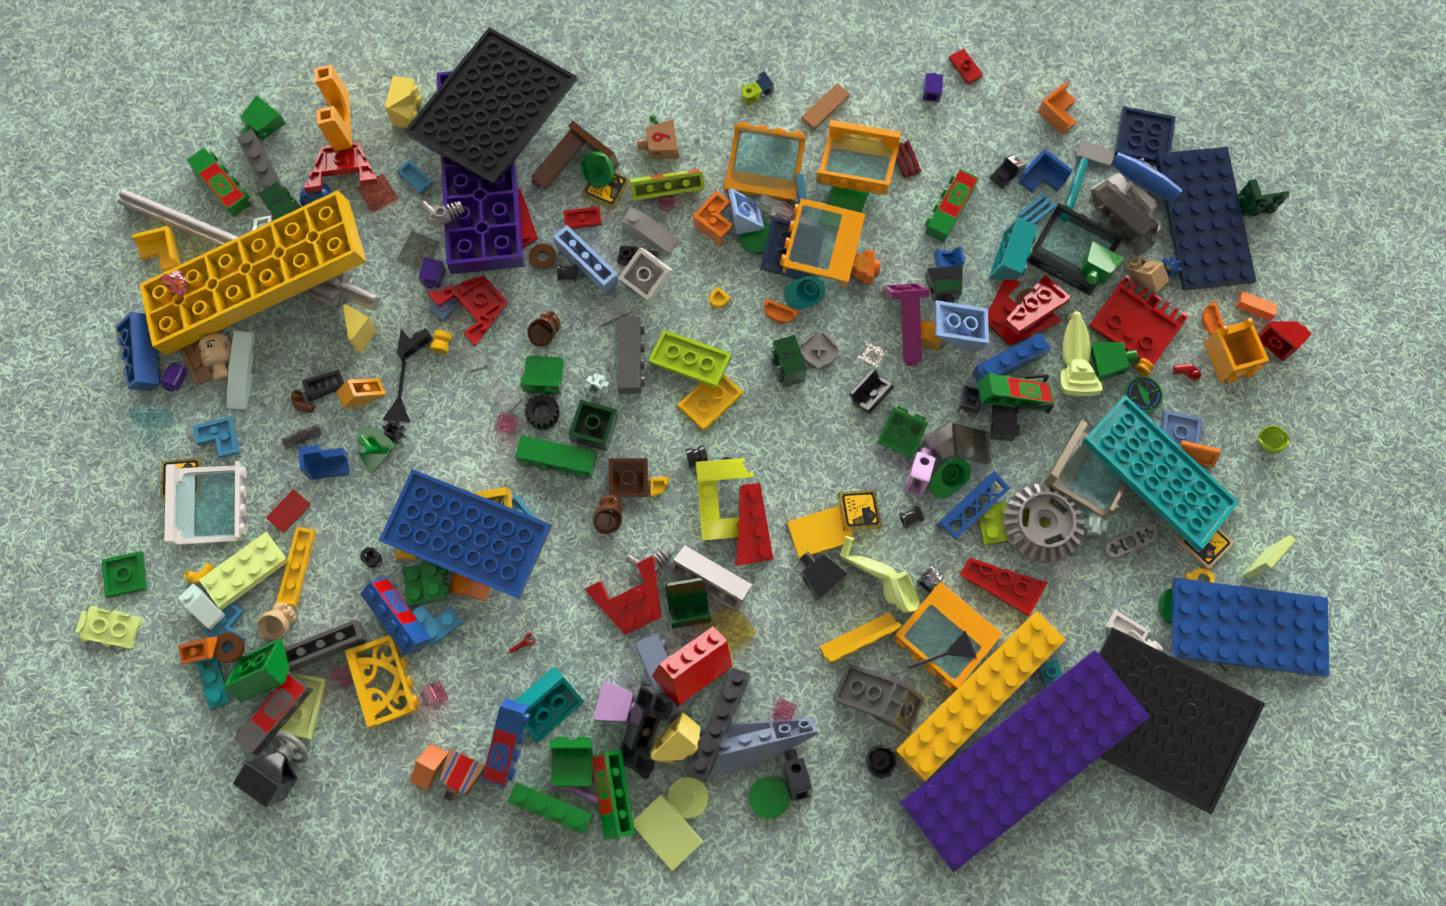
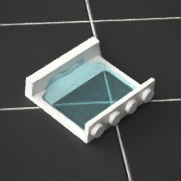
[164,461,247,545]

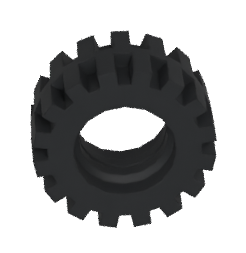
[525,394,560,430]

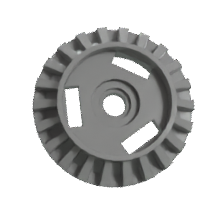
[1003,484,1085,563]

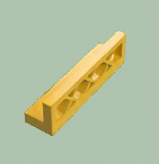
[819,612,902,665]

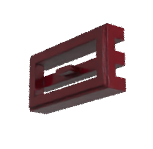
[896,140,921,178]

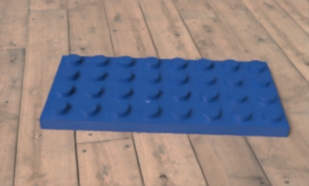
[379,469,552,599]
[1171,578,1329,677]

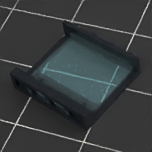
[1026,203,1124,296]

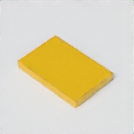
[677,374,744,432]
[787,505,855,558]

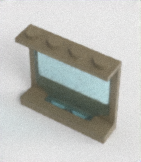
[1044,420,1129,520]

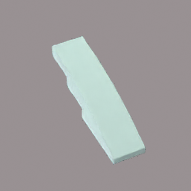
[227,331,255,410]

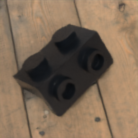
[849,368,894,414]

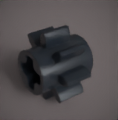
[382,420,406,444]

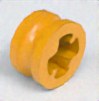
[1134,358,1154,377]

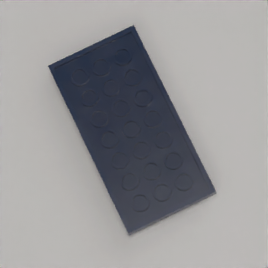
[1156,147,1256,291]

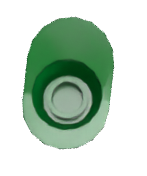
[930,458,971,498]

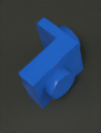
[934,247,965,267]

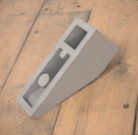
[621,207,679,255]

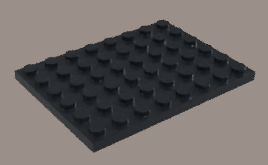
[404,27,578,187]
[1098,627,1266,815]

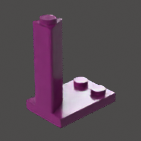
[882,283,930,366]

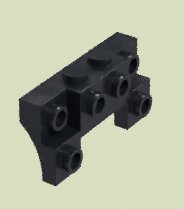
[620,683,674,779]

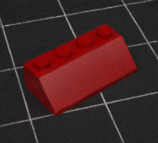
[651,626,733,707]

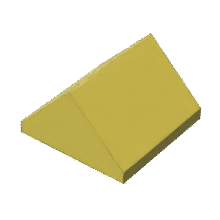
[343,304,377,353]

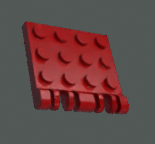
[1088,274,1189,365]

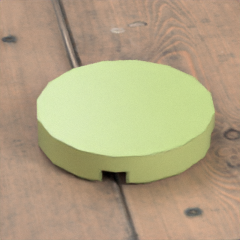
[668,777,709,819]

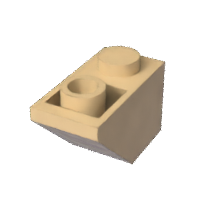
[1124,257,1169,292]

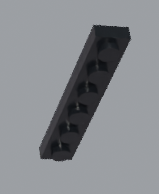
[687,668,751,783]

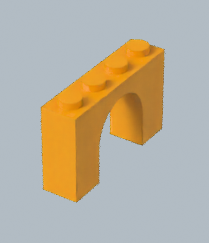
[314,64,352,152]

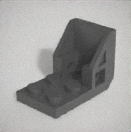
[832,663,925,735]

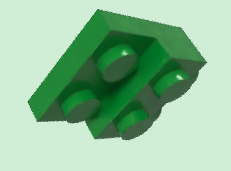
[877,405,928,458]
[403,561,450,607]

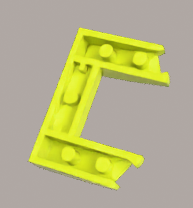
[696,458,754,540]

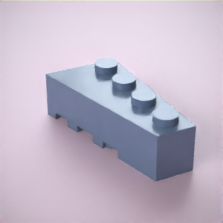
[635,634,693,724]

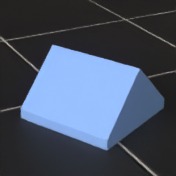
[729,188,764,234]

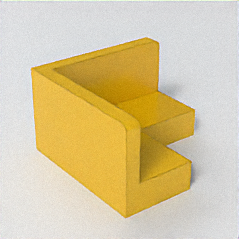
[131,226,181,272]

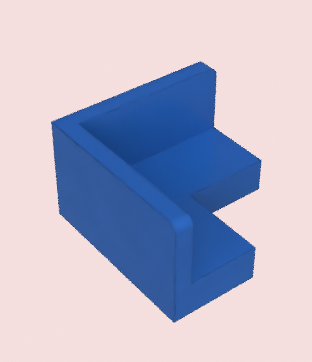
[1018,149,1073,193]
[298,445,349,480]

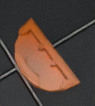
[764,298,800,324]
[1201,301,1224,334]

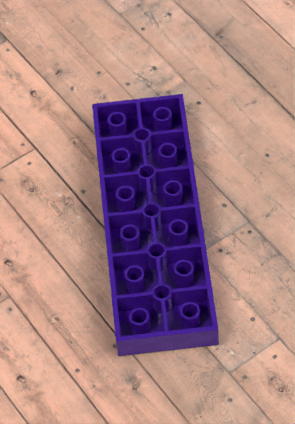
[436,71,524,274]
[900,650,1150,872]

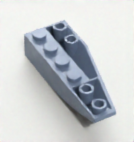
[694,718,818,776]

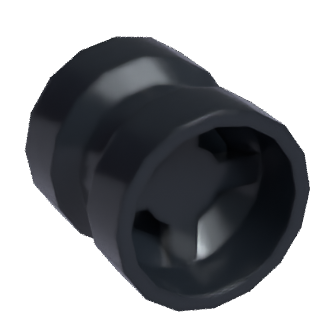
[685,445,708,468]

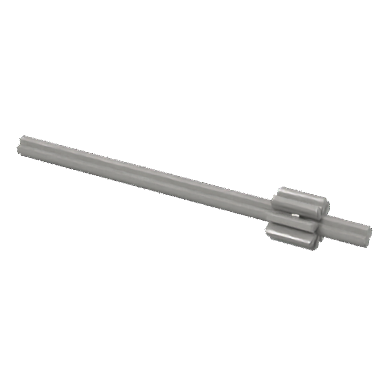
[117,190,380,311]

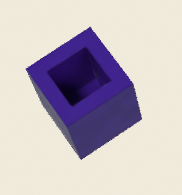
[922,73,943,102]
[418,257,446,289]

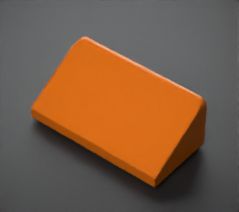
[1236,291,1277,321]
[178,637,217,665]

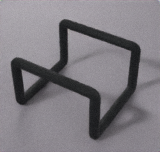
[1013,374,1054,414]

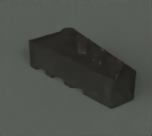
[1089,179,1159,257]

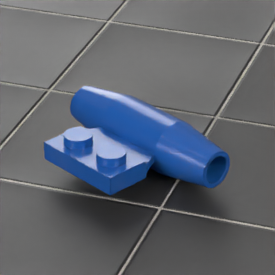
[1110,152,1182,203]

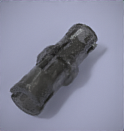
[281,424,322,450]

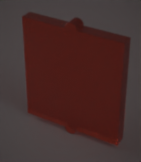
[357,173,398,213]

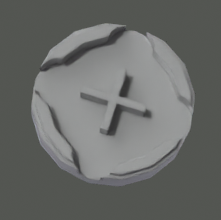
[800,332,838,369]

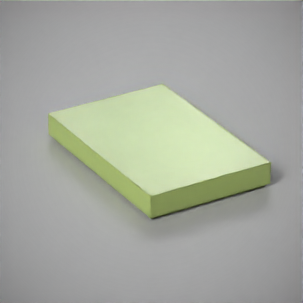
[1243,535,1296,580]
[279,672,328,740]
[633,794,704,871]

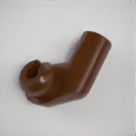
[291,390,315,414]

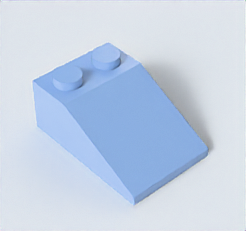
[935,300,989,351]

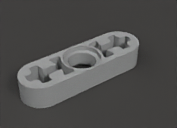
[1103,525,1158,559]

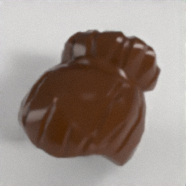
[527,311,561,346]
[592,495,623,534]

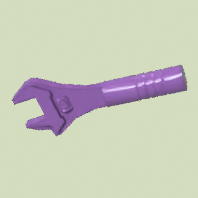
[546,781,598,805]

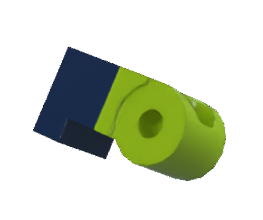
[741,71,774,104]

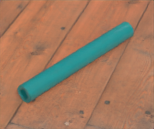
[1060,158,1089,222]

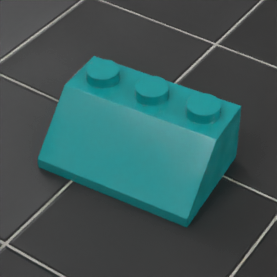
[989,217,1038,280]
[514,666,585,742]

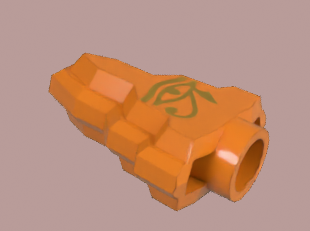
[851,250,880,285]

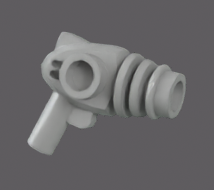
[420,201,464,228]
[625,548,672,579]

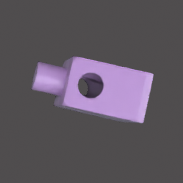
[904,448,936,497]
[593,681,634,723]

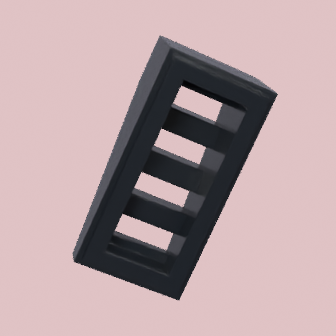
[302,370,344,402]

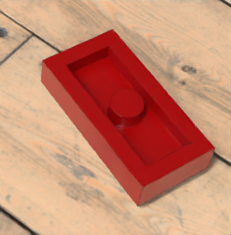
[949,48,983,85]
[563,206,602,229]

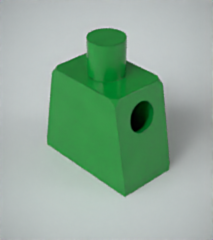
[239,95,286,140]
[1080,242,1124,285]
[1091,342,1138,382]

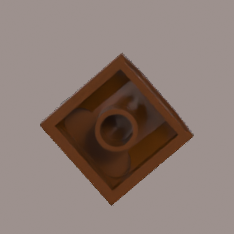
[609,458,648,497]

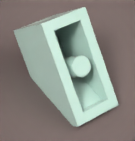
[178,584,225,630]

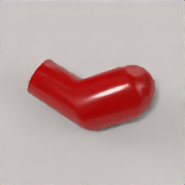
[1172,364,1202,381]

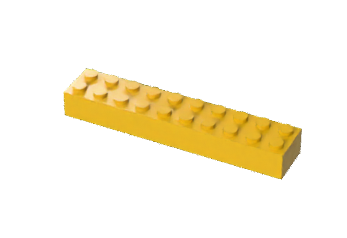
[893,611,1066,782]

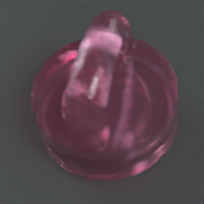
[657,195,676,212]

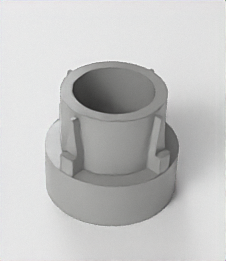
[923,421,963,460]

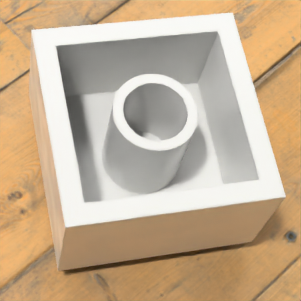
[619,248,674,300]

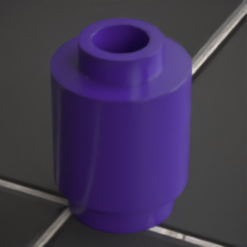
[160,362,187,392]

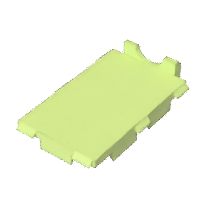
[75,606,143,649]

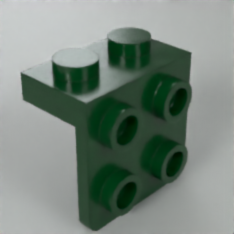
[1238,179,1290,217]
[665,578,711,629]

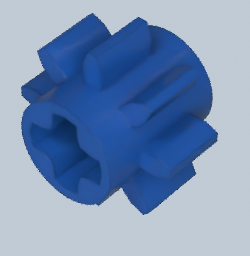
[1162,256,1182,278]

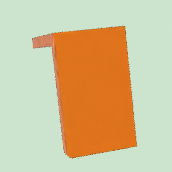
[1038,81,1076,135]
[693,191,733,246]

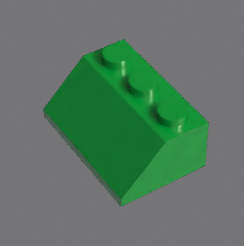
[223,638,290,702]

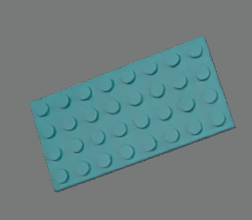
[1082,395,1239,552]

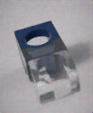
[916,565,945,593]

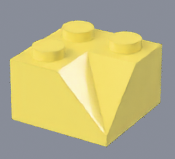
[385,76,423,128]
[650,712,701,764]

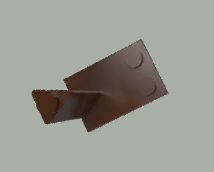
[531,121,620,190]

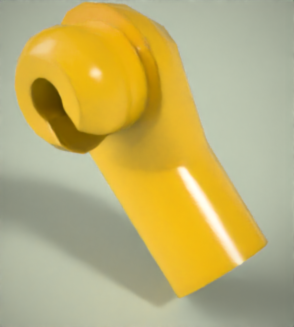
[184,563,215,584]

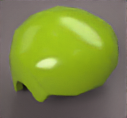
[1258,425,1289,454]

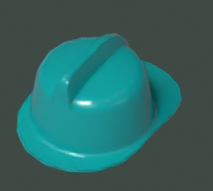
[784,275,825,310]

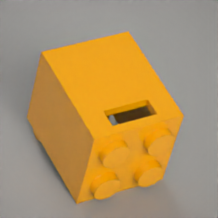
[1203,318,1269,384]

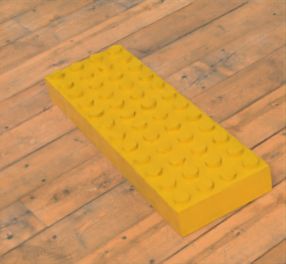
[139,190,367,355]

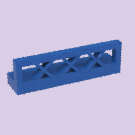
[935,471,1010,540]

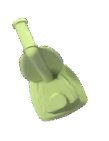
[1059,311,1102,396]
[840,536,921,613]

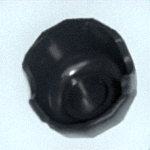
[865,745,896,779]

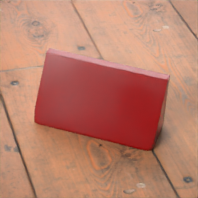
[266,489,311,533]

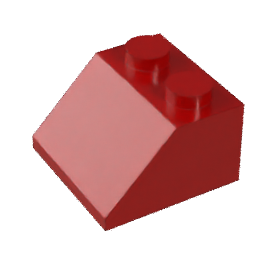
[1258,321,1312,362]

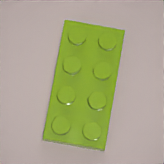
[648,329,732,389]
[978,500,1055,545]

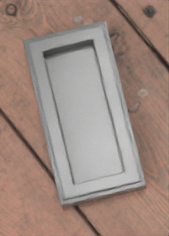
[1075,140,1115,168]

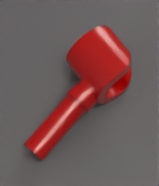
[509,633,536,654]

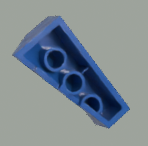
[115,312,161,391]

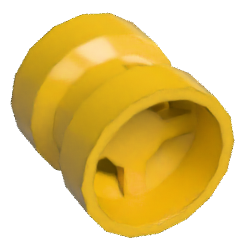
[430,330,452,355]

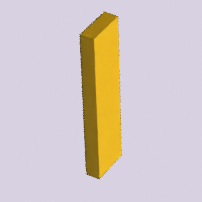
[276,527,317,607]

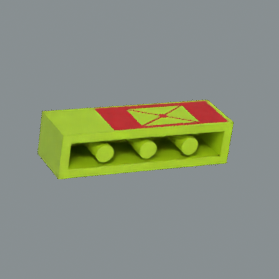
[629,168,705,201]

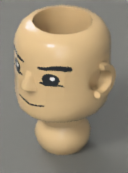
[198,333,232,381]

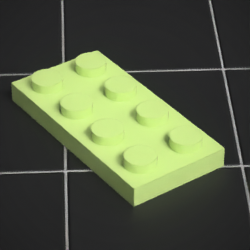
[199,532,288,610]

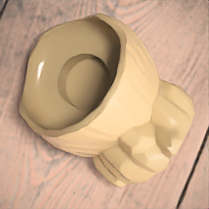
[257,602,296,641]

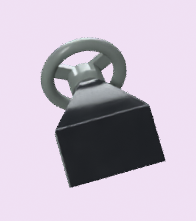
[233,731,309,807]

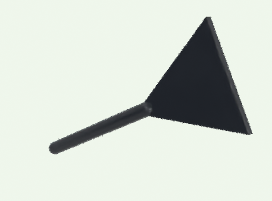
[382,360,410,422]
[908,630,977,669]

